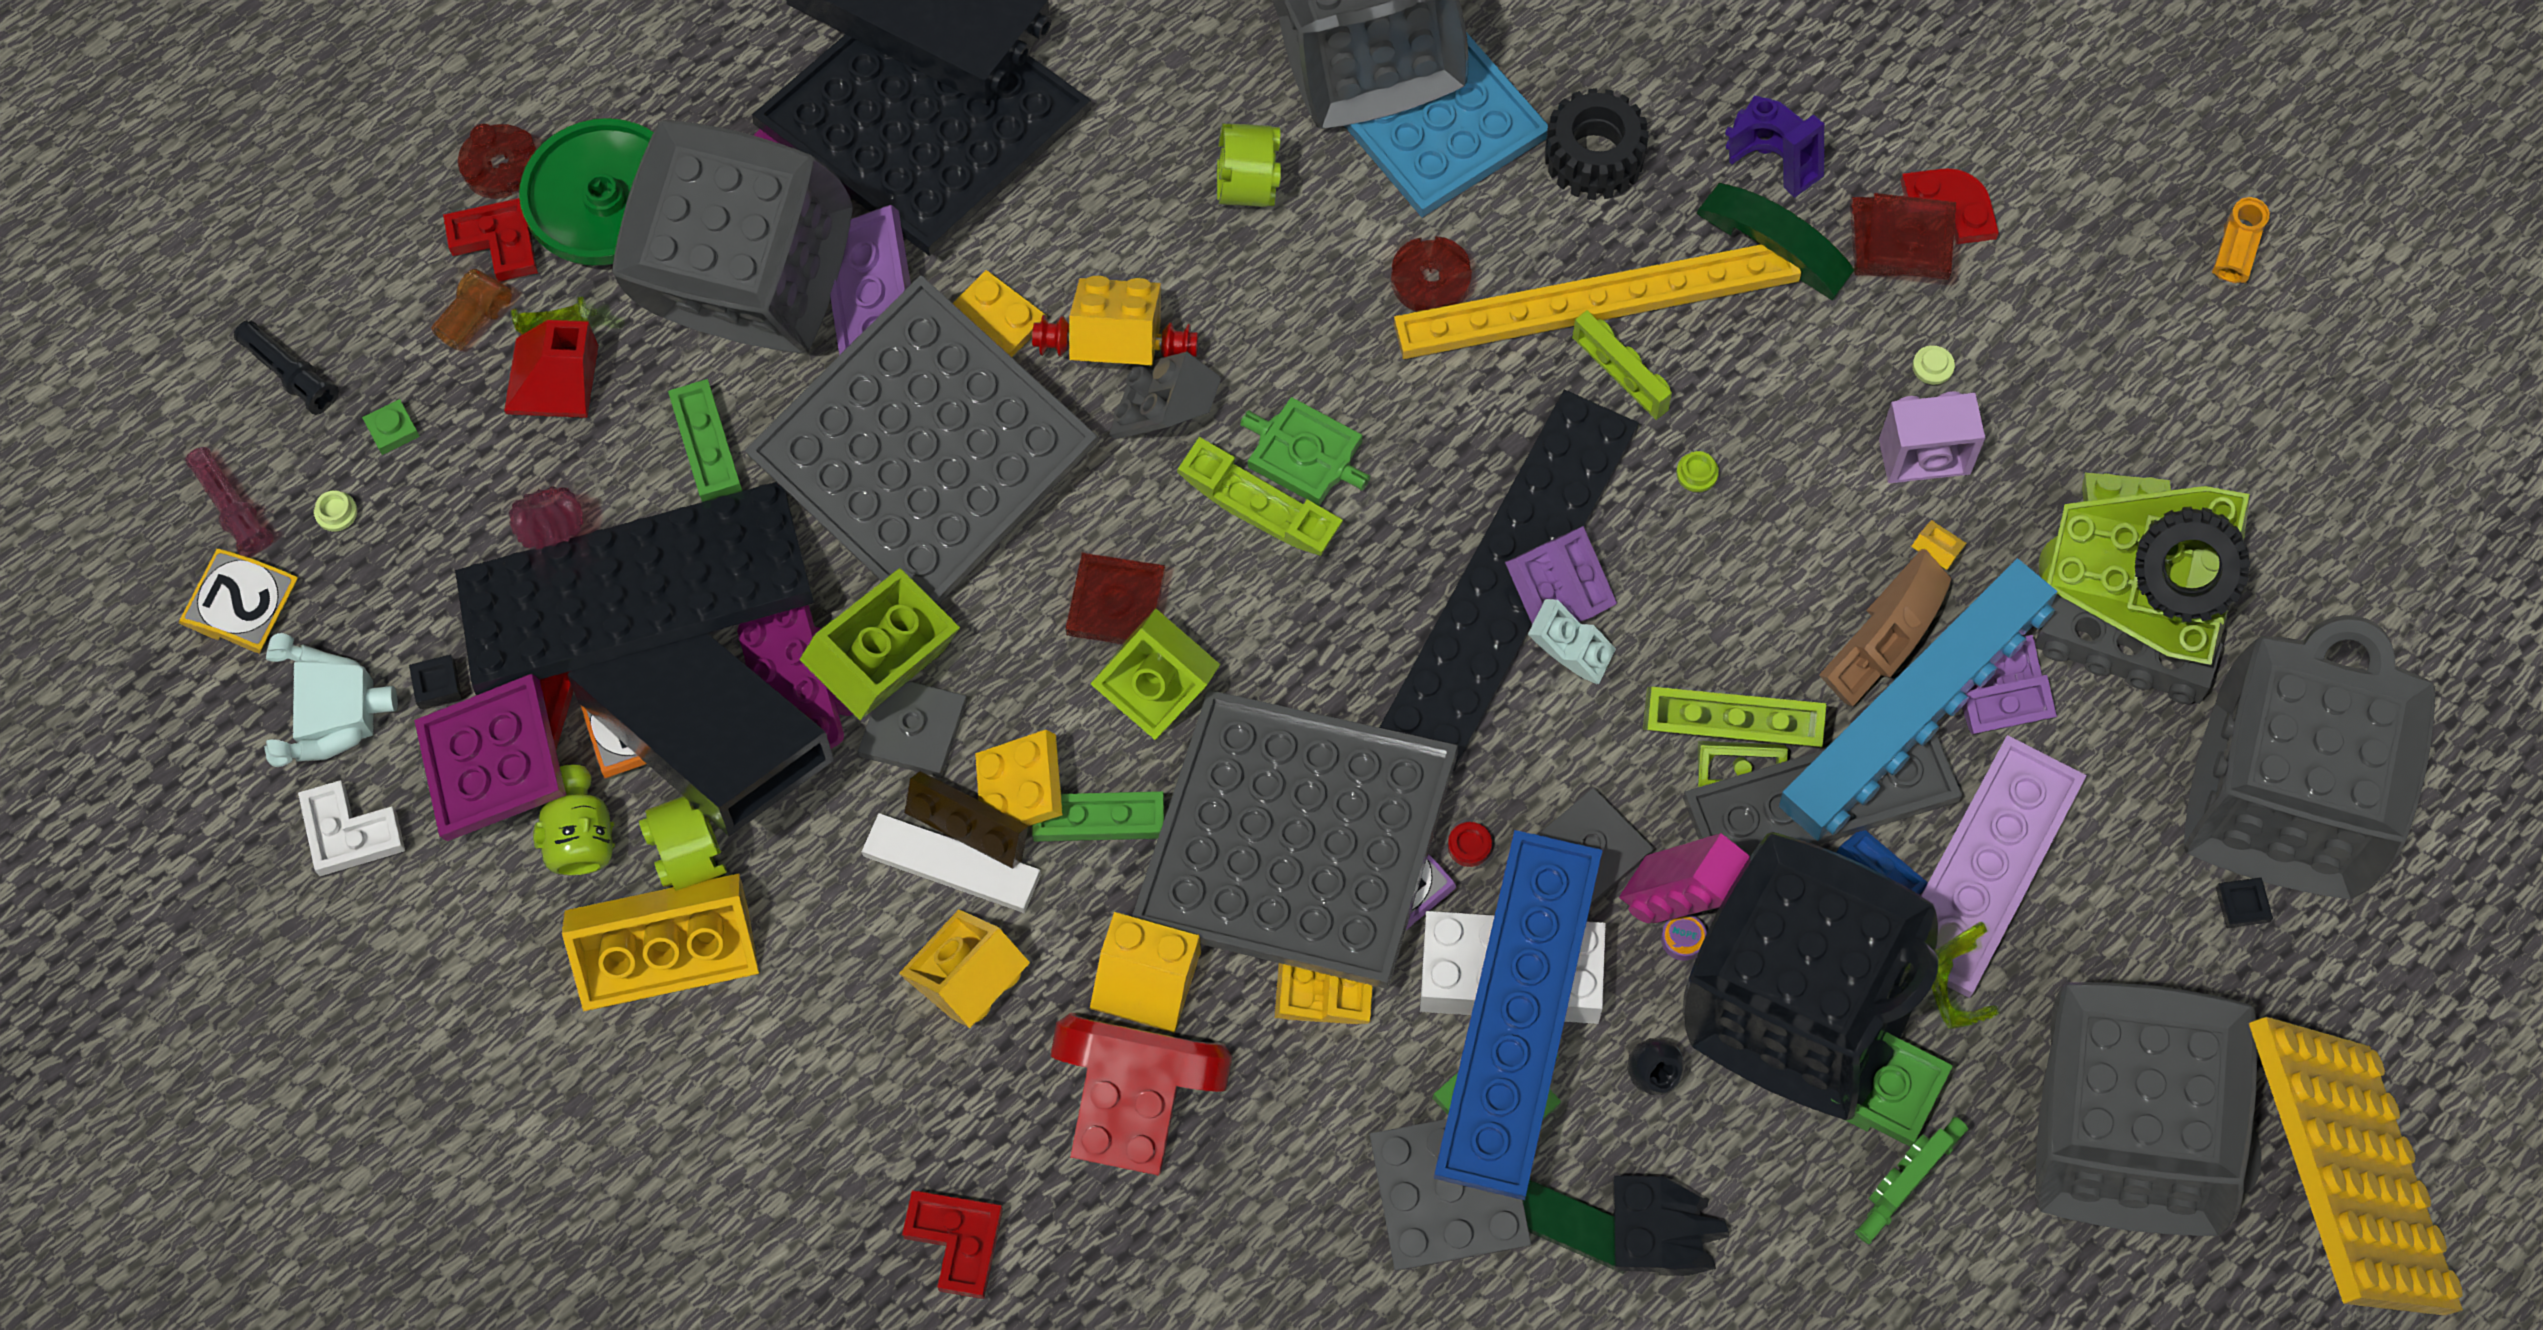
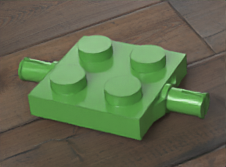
[1240,397,1371,506]
[1855,1117,1969,1244]

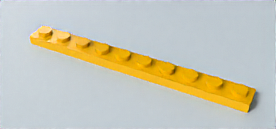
[1394,244,1801,359]

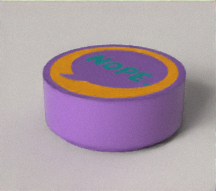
[1661,915,1707,961]

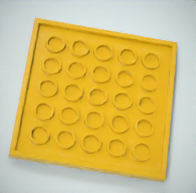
[2249,1017,2463,1315]

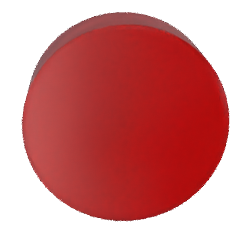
[1448,822,1492,867]

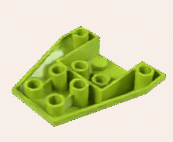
[2047,486,2250,666]

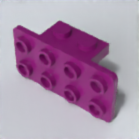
[737,605,854,749]

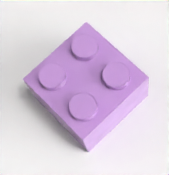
[1879,391,1985,483]

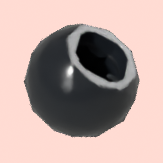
[1627,1038,1685,1095]

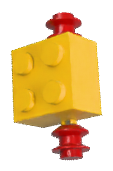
[1032,276,1198,365]

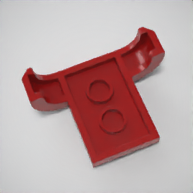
[1050,1012,1233,1176]

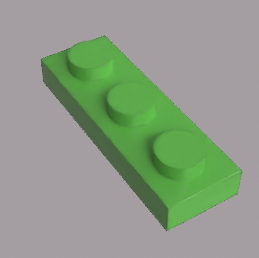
[668,379,743,502]
[1032,791,1164,842]

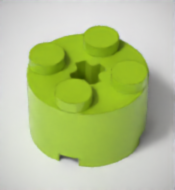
[1217,123,1281,207]
[639,796,727,891]

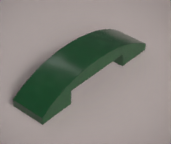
[1696,183,1855,301]

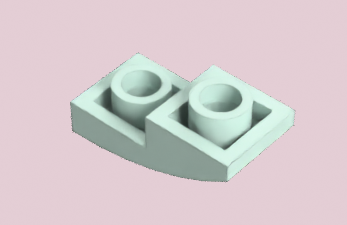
[1528,599,1616,684]

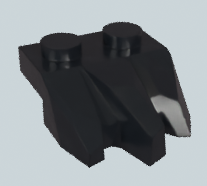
[1613,1176,1729,1276]

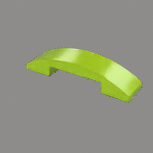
[1177,437,1343,556]

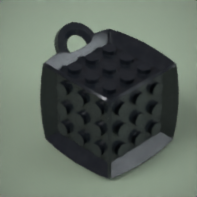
[1682,832,1938,1120]

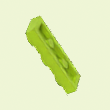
[1572,310,1672,420]

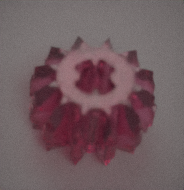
[508,486,584,549]

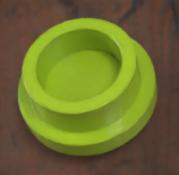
[1676,451,1719,492]

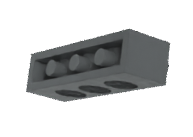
[2035,594,2223,704]

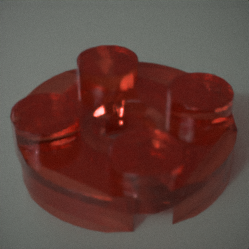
[458,124,537,199]
[1391,236,1472,312]

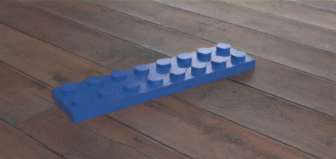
[1434,830,1602,1200]

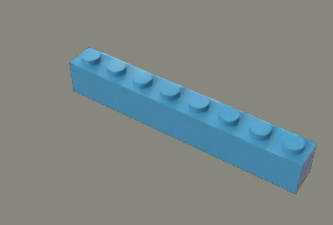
[1779,558,2057,841]

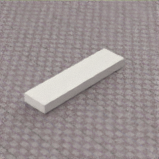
[861,813,1041,913]

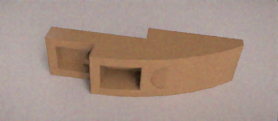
[1819,549,1951,706]

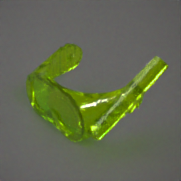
[511,296,597,334]
[1931,922,1999,1029]

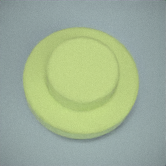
[1912,346,1955,385]
[314,491,357,532]

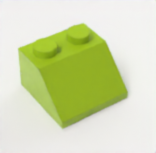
[1090,608,1220,740]

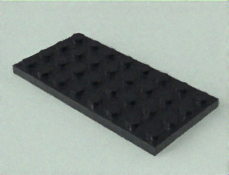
[455,482,814,695]

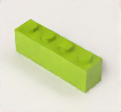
[1643,687,1826,747]

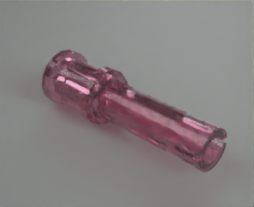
[185,447,273,558]

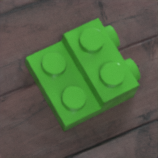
[1831,1032,1953,1147]

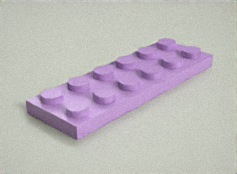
[1921,735,2087,998]

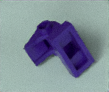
[1725,95,1825,198]

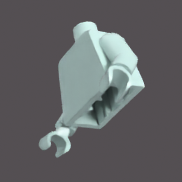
[264,633,398,767]

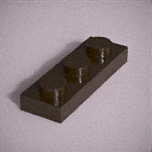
[904,771,1028,869]

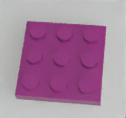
[414,674,566,841]

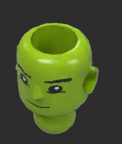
[533,765,615,876]

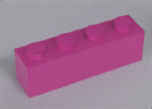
[1619,833,1750,923]

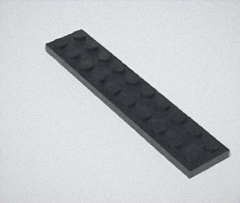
[1379,389,1639,771]

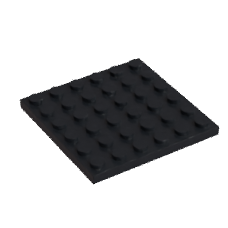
[752,34,1091,256]

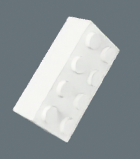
[1420,911,1605,1024]

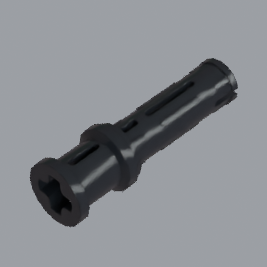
[234,320,339,415]

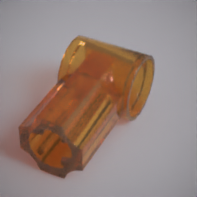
[431,269,512,351]

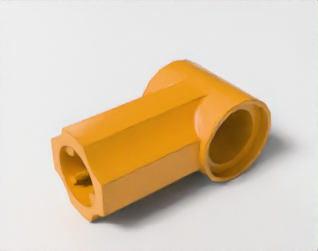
[2212,197,2270,283]

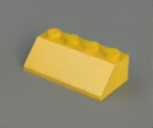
[562,873,759,1011]

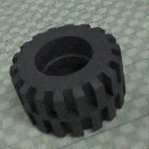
[1545,88,1649,200]
[2135,506,2250,622]

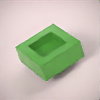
[362,399,420,455]

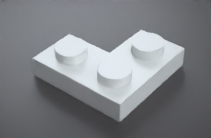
[298,780,405,876]

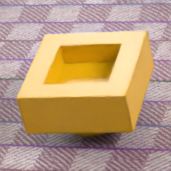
[1911,520,1967,570]

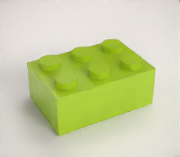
[799,568,960,720]

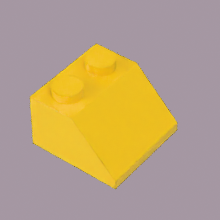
[899,909,1030,1028]
[1090,912,1201,1033]

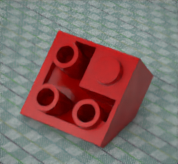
[504,320,599,418]

